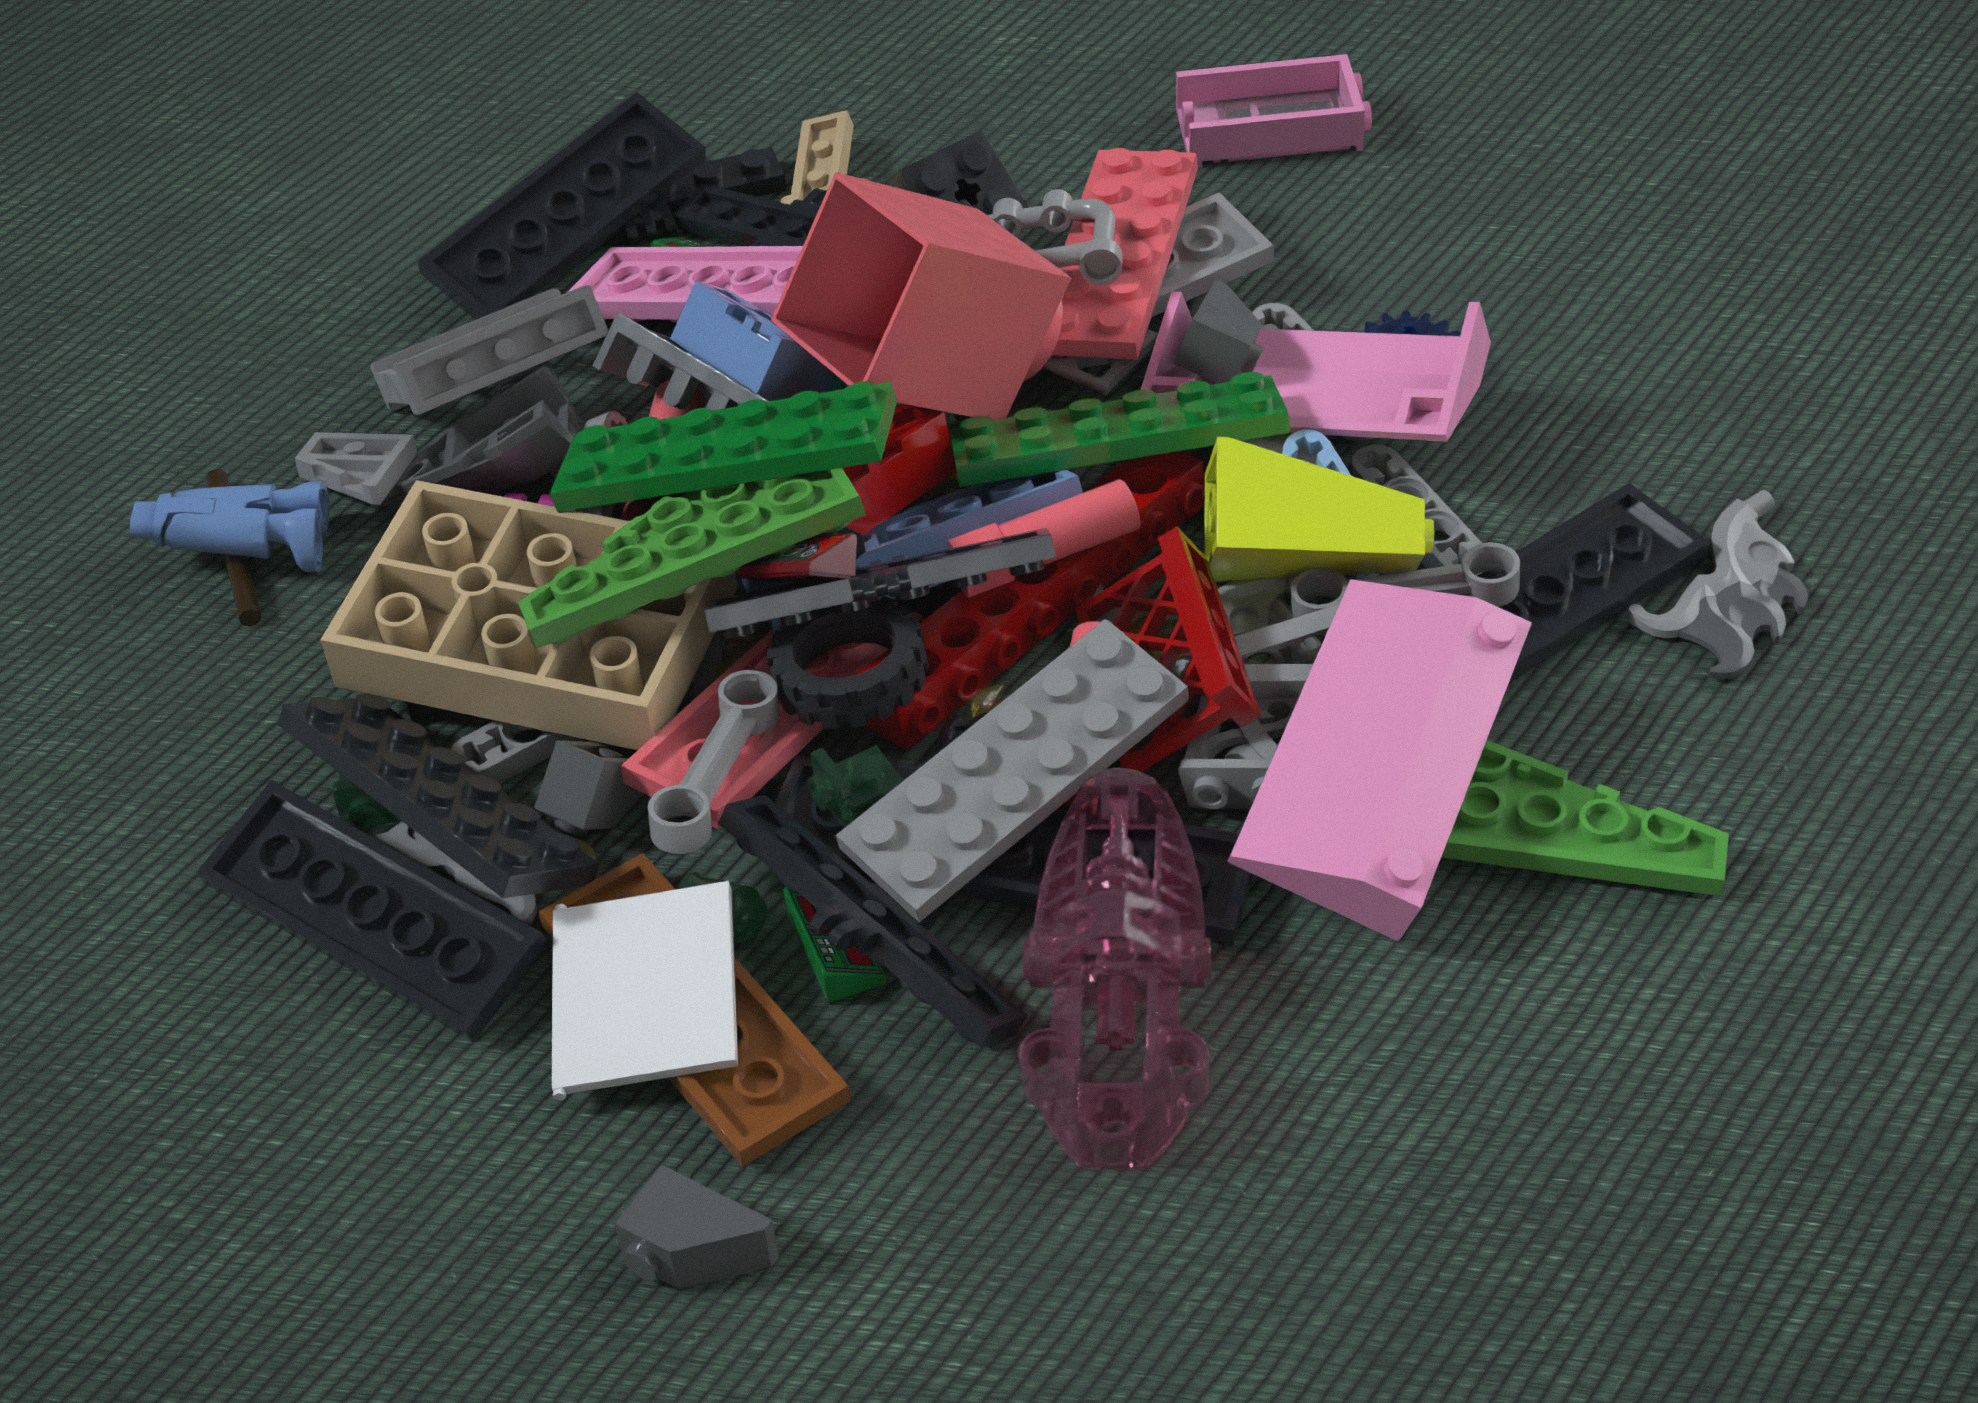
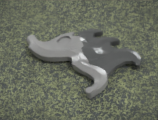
[1627,490,1808,680]

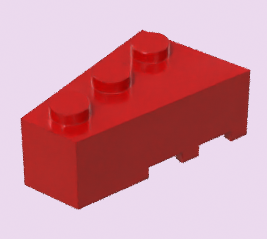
[843,404,957,536]

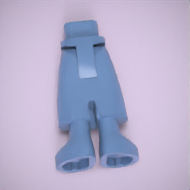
[130,481,329,572]

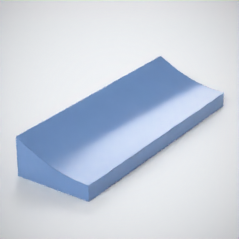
[742,470,1083,633]

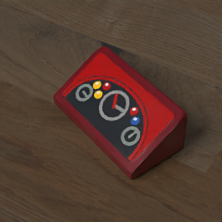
[735,533,857,583]

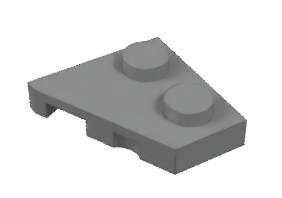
[295,432,417,505]

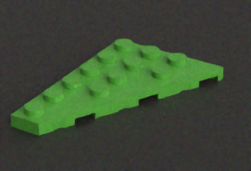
[518,468,866,649]

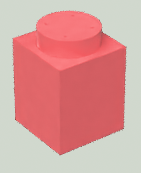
[771,172,1071,420]

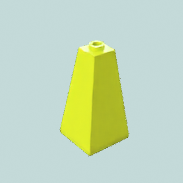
[1204,437,1434,581]

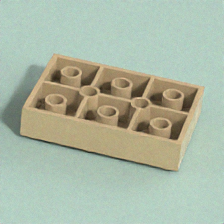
[320,480,737,750]

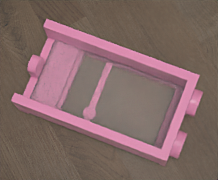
[1176,54,1372,168]

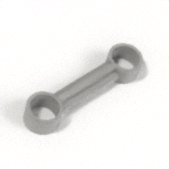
[1291,542,1520,618]
[648,670,779,854]

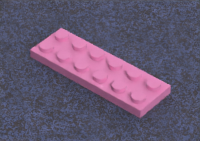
[568,246,803,323]

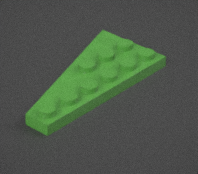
[1441,740,1729,896]

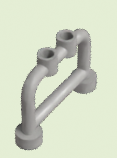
[987,189,1123,285]

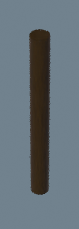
[206,469,261,626]

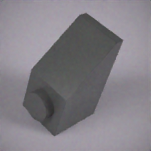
[1173,279,1264,384]
[534,741,643,836]
[615,1165,779,1289]

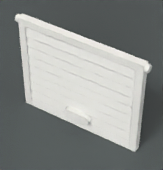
[552,881,738,1100]

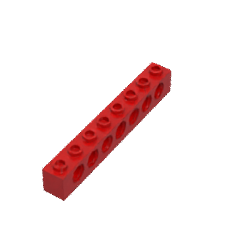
[856,451,1205,751]

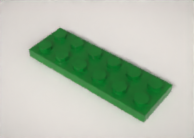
[949,372,1291,487]
[550,381,898,512]

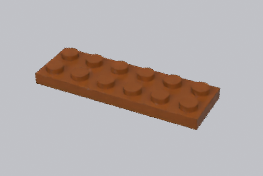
[538,853,851,1168]

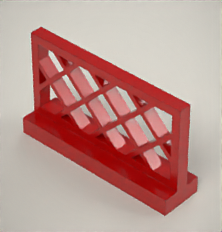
[1075,526,1261,778]

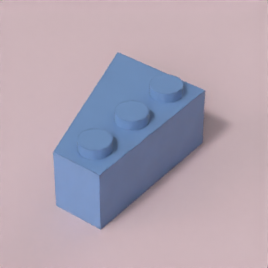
[670,281,833,401]

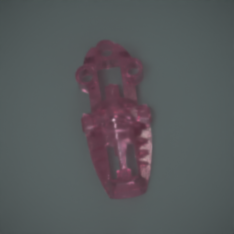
[1018,767,1211,1170]

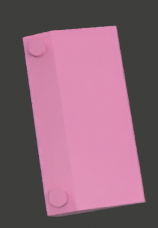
[1140,291,1491,442]
[1227,579,1532,942]

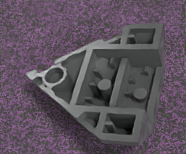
[369,361,580,509]

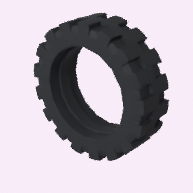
[767,596,929,729]

